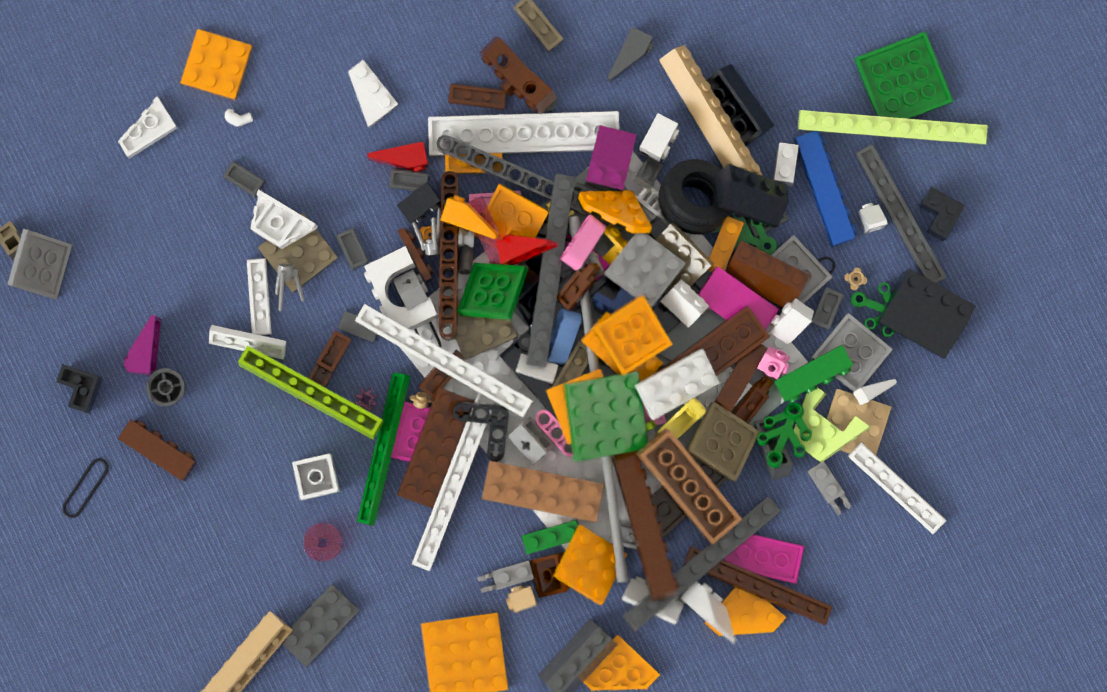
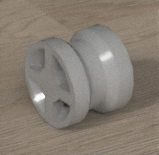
[458,228,475,247]

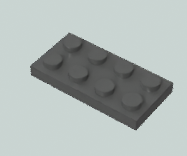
[282,584,360,667]

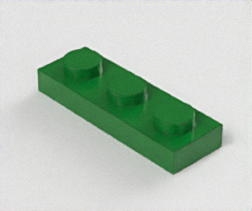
[522,519,579,554]

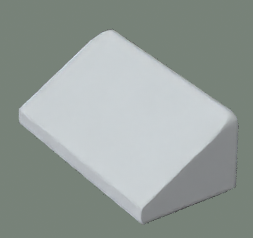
[516,353,558,384]

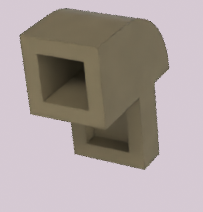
[0,221,21,260]

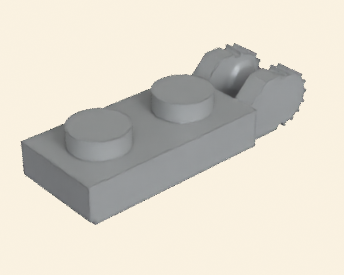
[807,462,852,516]
[477,561,534,593]

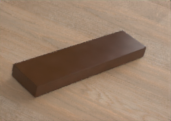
[714,344,768,412]

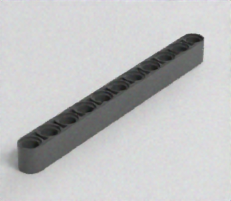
[436,135,626,231]

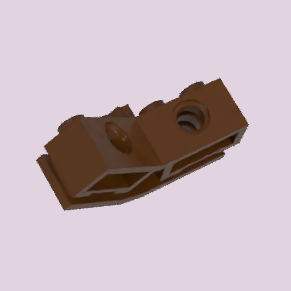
[480,36,557,114]

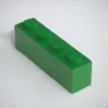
[774,345,853,403]

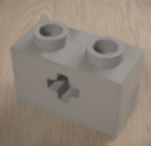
[393,270,428,310]
[507,417,555,465]

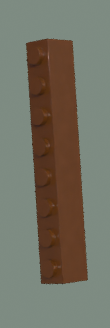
[611,450,679,601]

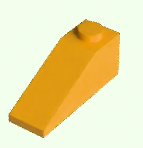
[441,195,499,239]

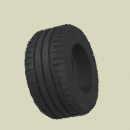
[658,159,730,235]

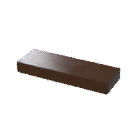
[448,84,507,110]

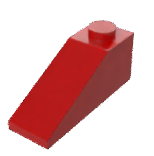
[367,142,429,172]
[496,234,558,265]

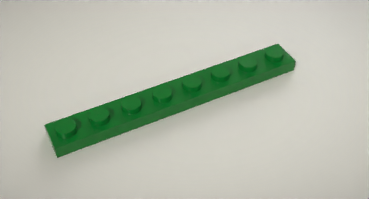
[357,372,410,526]

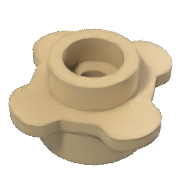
[844,268,867,290]
[410,392,433,409]

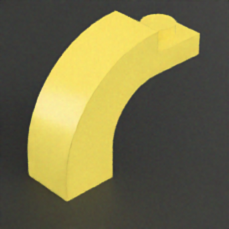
[654,398,707,439]

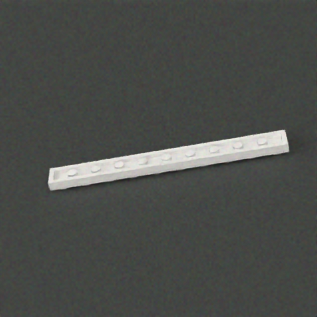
[355,304,533,417]
[412,392,495,571]

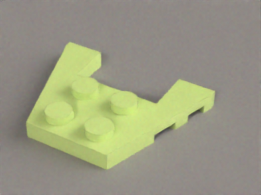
[794,387,871,463]

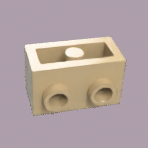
[506,585,537,612]

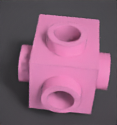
[757,346,790,379]

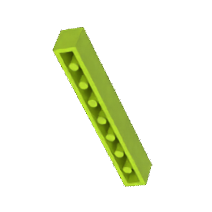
[238,345,383,440]

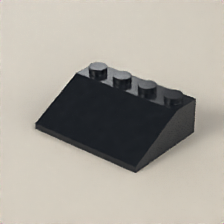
[878,269,975,359]

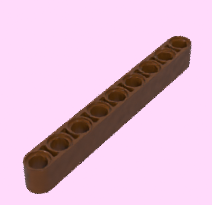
[439,171,460,341]

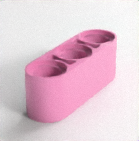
[560,214,606,271]
[535,410,573,457]

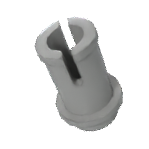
[585,251,605,277]

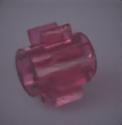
[354,388,378,411]

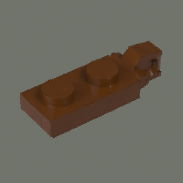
[557,263,601,311]
[418,349,464,399]
[731,375,774,424]

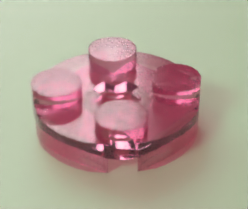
[304,523,343,562]

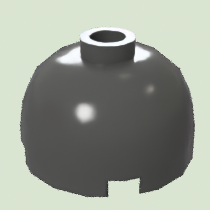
[146,368,185,407]

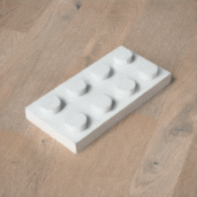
[635,349,719,420]

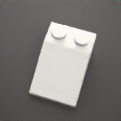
[681,581,736,643]

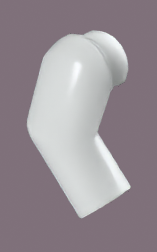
[224,109,253,127]

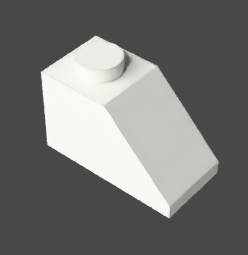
[858,203,888,234]

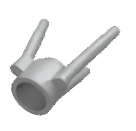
[412,208,441,255]
[275,263,305,311]

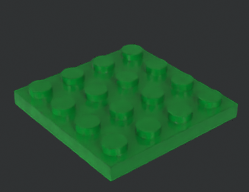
[854,31,953,119]
[564,371,648,462]

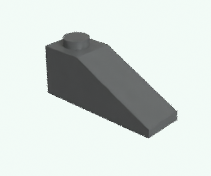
[607,27,654,83]
[754,419,793,481]

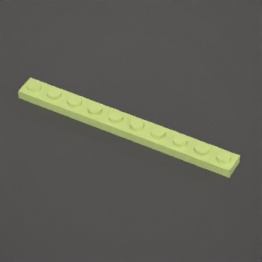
[798,110,988,144]

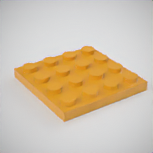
[421,613,508,692]

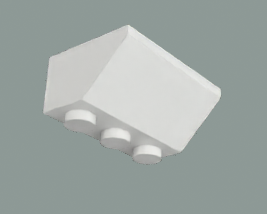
[621,576,684,624]

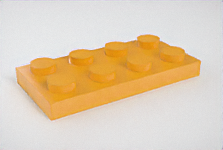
[581,312,663,382]

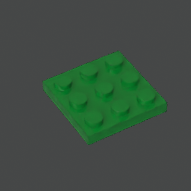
[457,263,528,320]

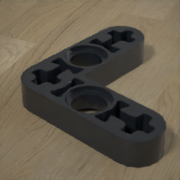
[453,402,509,462]

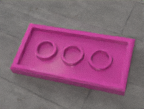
[697,266,779,330]
[723,535,804,584]

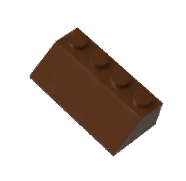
[725,241,810,308]

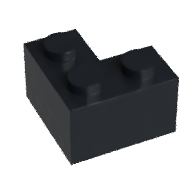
[397,182,441,224]
[919,187,965,241]
[56,364,103,414]

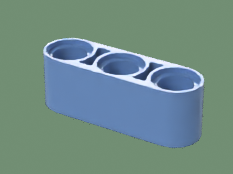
[547,309,582,366]

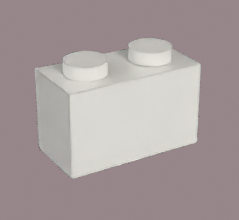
[773,142,799,186]
[661,280,709,328]
[770,298,814,345]

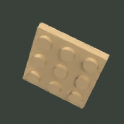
[826,389,891,455]

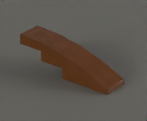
[297,330,352,409]

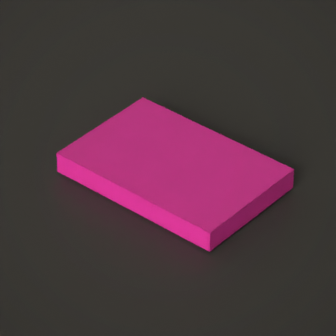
[391,401,430,462]

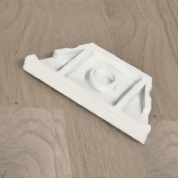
[250,190,318,249]

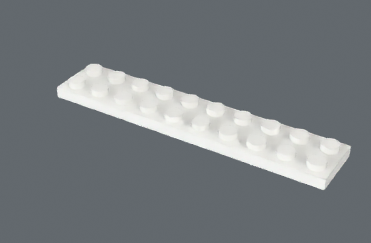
[428,111,619,156]

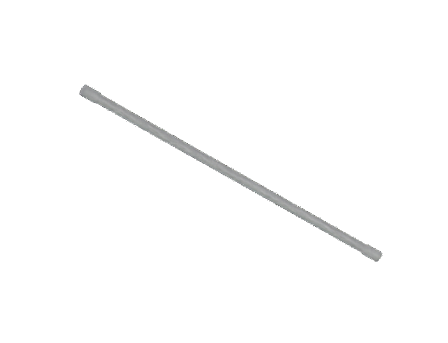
[568,216,629,583]

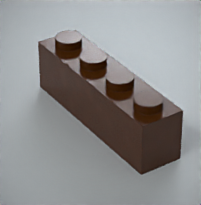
[118,419,197,482]

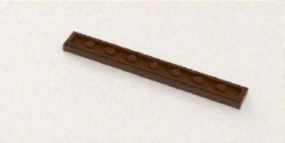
[683,546,832,625]

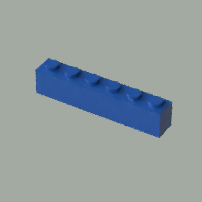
[794,131,857,248]

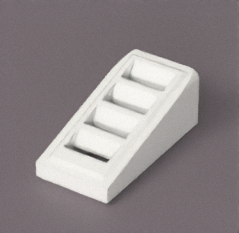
[636,187,667,224]
[853,379,897,405]

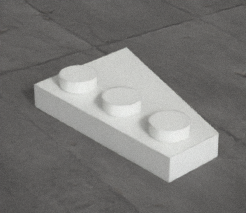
[348,60,398,128]
[118,96,177,159]

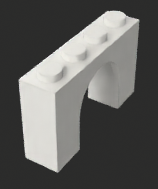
[364,246,439,331]

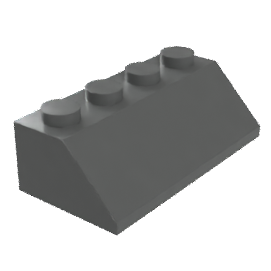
[538,619,618,692]

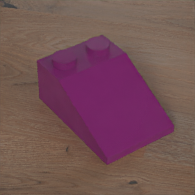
[586,125,637,190]
[124,315,161,376]

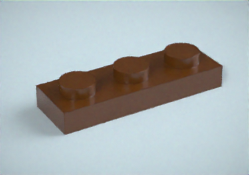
[397,227,434,282]

